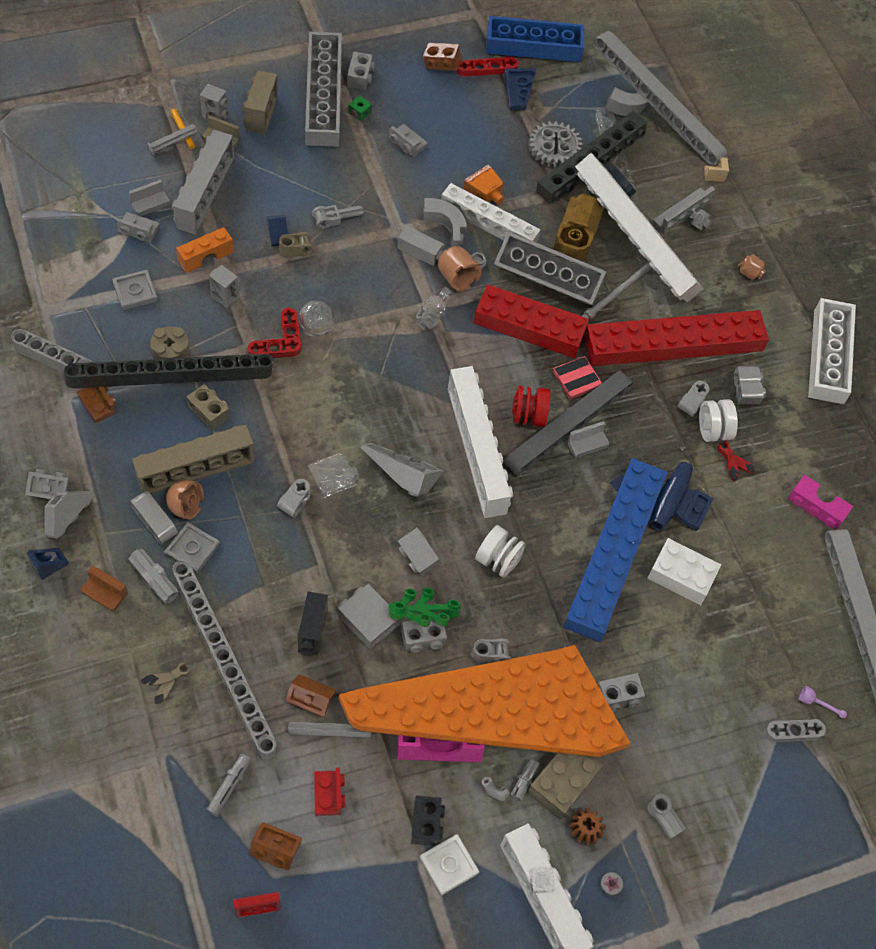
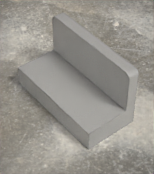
[129,180,170,217]
[567,421,610,458]

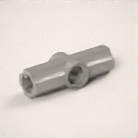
[128,549,179,604]

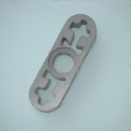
[765,719,826,742]

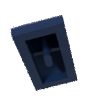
[266,215,288,246]
[27,548,69,580]

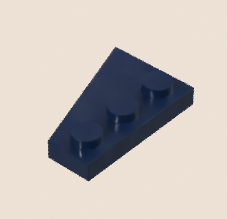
[504,68,537,110]

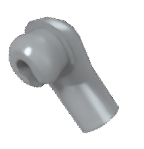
[482,777,510,802]

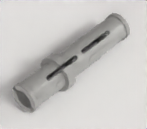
[205,753,252,817]

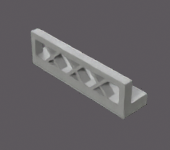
[652,186,715,235]

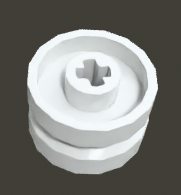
[699,399,738,442]

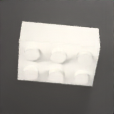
[647,538,721,605]

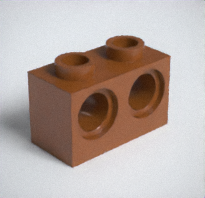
[423,43,462,70]

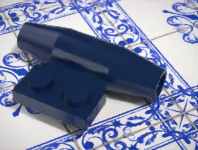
[650,462,714,531]

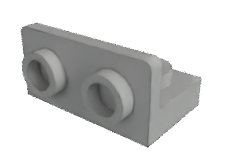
[389,124,427,157]
[117,212,160,243]
[25,469,72,499]

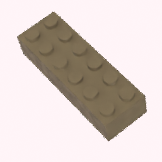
[132,425,255,494]

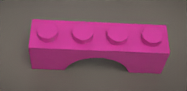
[397,735,484,762]

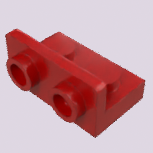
[314,767,345,816]

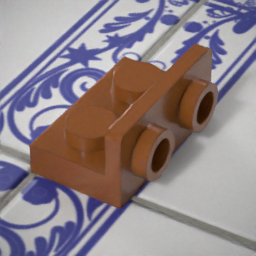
[77,387,117,423]
[249,822,302,871]

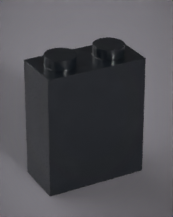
[298,591,328,656]

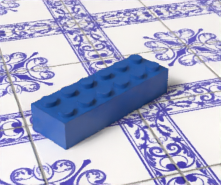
[486,16,584,62]

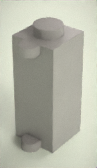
[397,226,445,266]

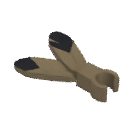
[141,662,191,705]

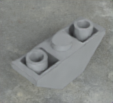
[45,491,95,539]

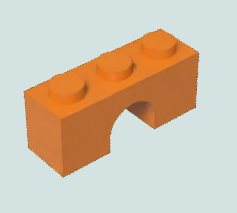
[176,227,234,273]

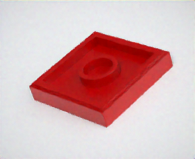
[233,892,281,918]

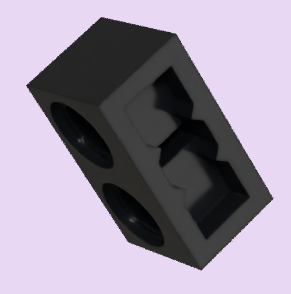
[411,795,445,846]

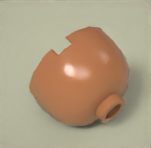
[166,480,204,520]

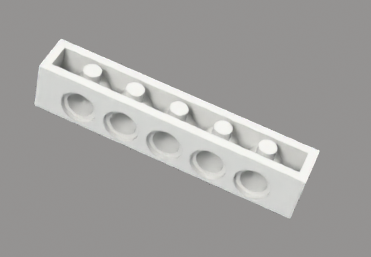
[441,183,541,243]

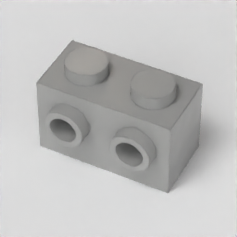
[398,528,442,576]

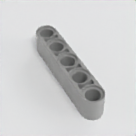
[11,329,92,373]

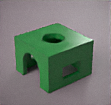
[348,96,372,121]

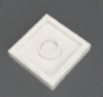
[419,834,480,896]

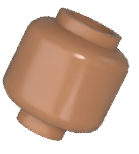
[739,254,766,280]

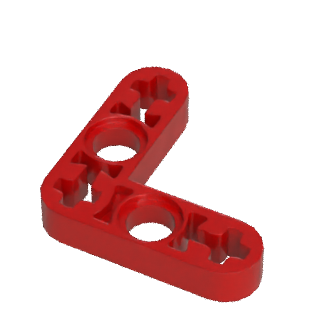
[248,308,301,358]

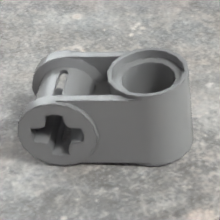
[677,381,709,417]
[277,479,311,518]
[471,639,511,664]

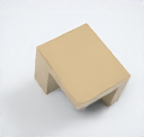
[704,157,729,182]

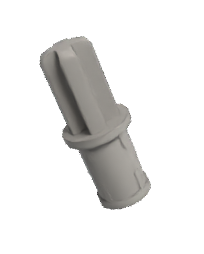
[510,759,540,802]

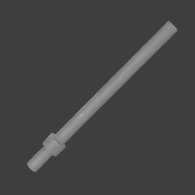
[582,262,652,321]

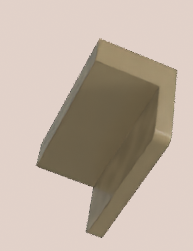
[202,116,240,150]

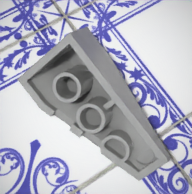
[361,443,443,496]

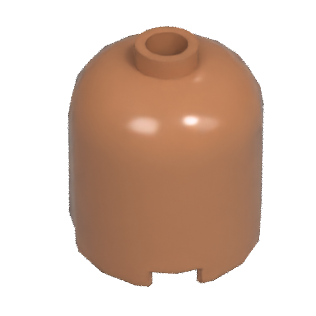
[438,246,482,292]

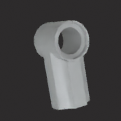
[647,794,686,840]

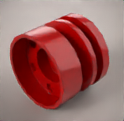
[512,385,550,428]

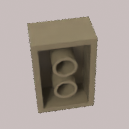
[242,70,278,135]
[528,753,603,820]

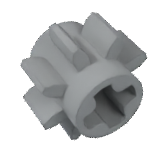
[690,209,712,230]
[416,307,438,330]

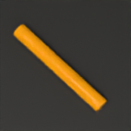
[170,108,195,149]

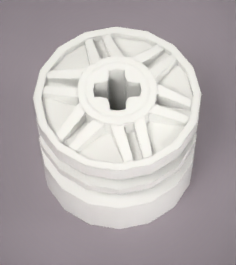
[475,525,526,578]

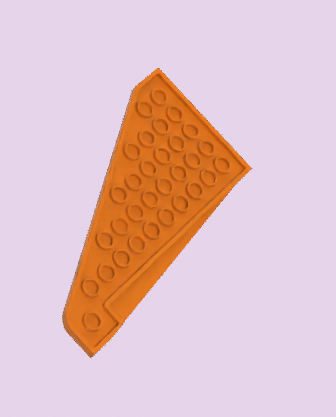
[339,645,630,757]

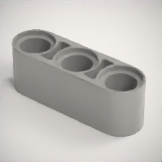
[129,491,178,544]

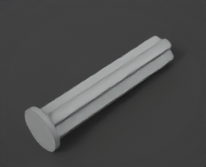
[147,124,198,156]

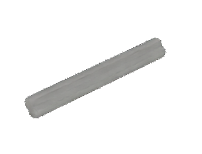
[288,722,371,738]

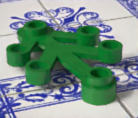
[388,588,461,627]

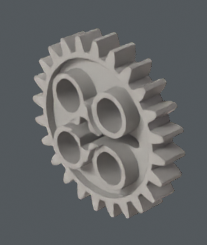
[528,121,583,168]

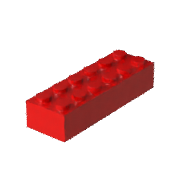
[473,284,589,359]

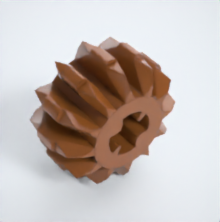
[569,807,606,846]

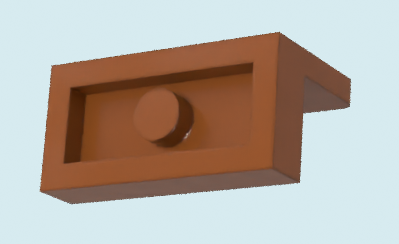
[80,565,128,611]
[285,674,336,717]

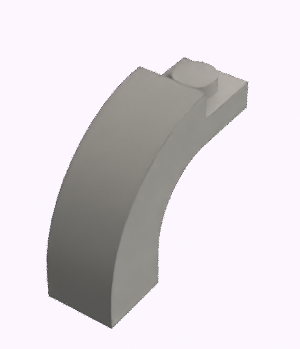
[604,87,649,116]
[423,198,467,247]

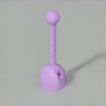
[799,686,847,718]

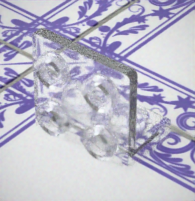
[308,452,359,498]

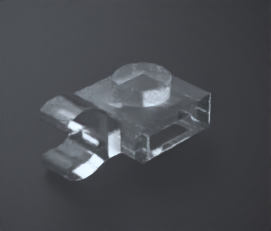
[421,287,451,316]

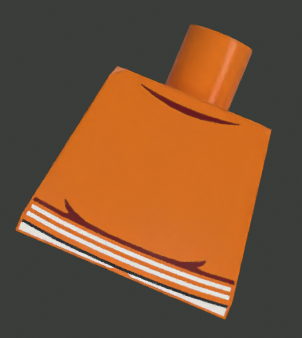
[463,164,505,205]

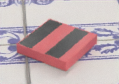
[552,356,602,400]

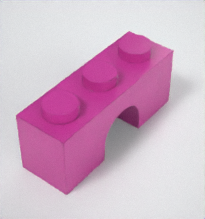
[788,474,853,530]

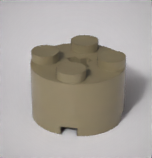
[150,326,190,359]

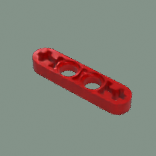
[456,57,519,77]

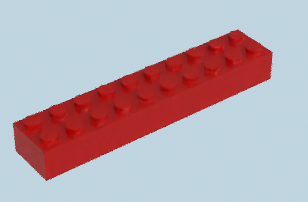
[584,310,769,367]

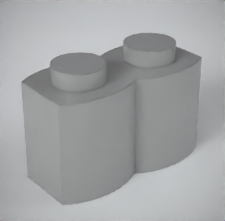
[734,366,766,404]

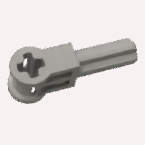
[312,205,363,230]

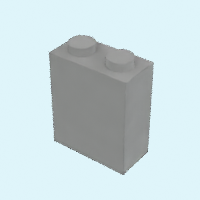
[338,584,400,650]

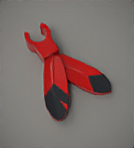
[717,441,755,482]

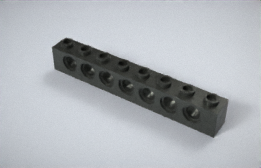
[536,111,647,204]

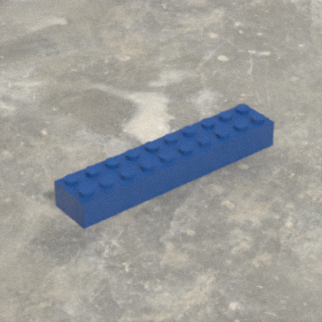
[563,458,667,643]

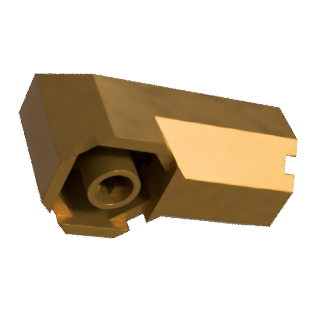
[553,194,604,262]

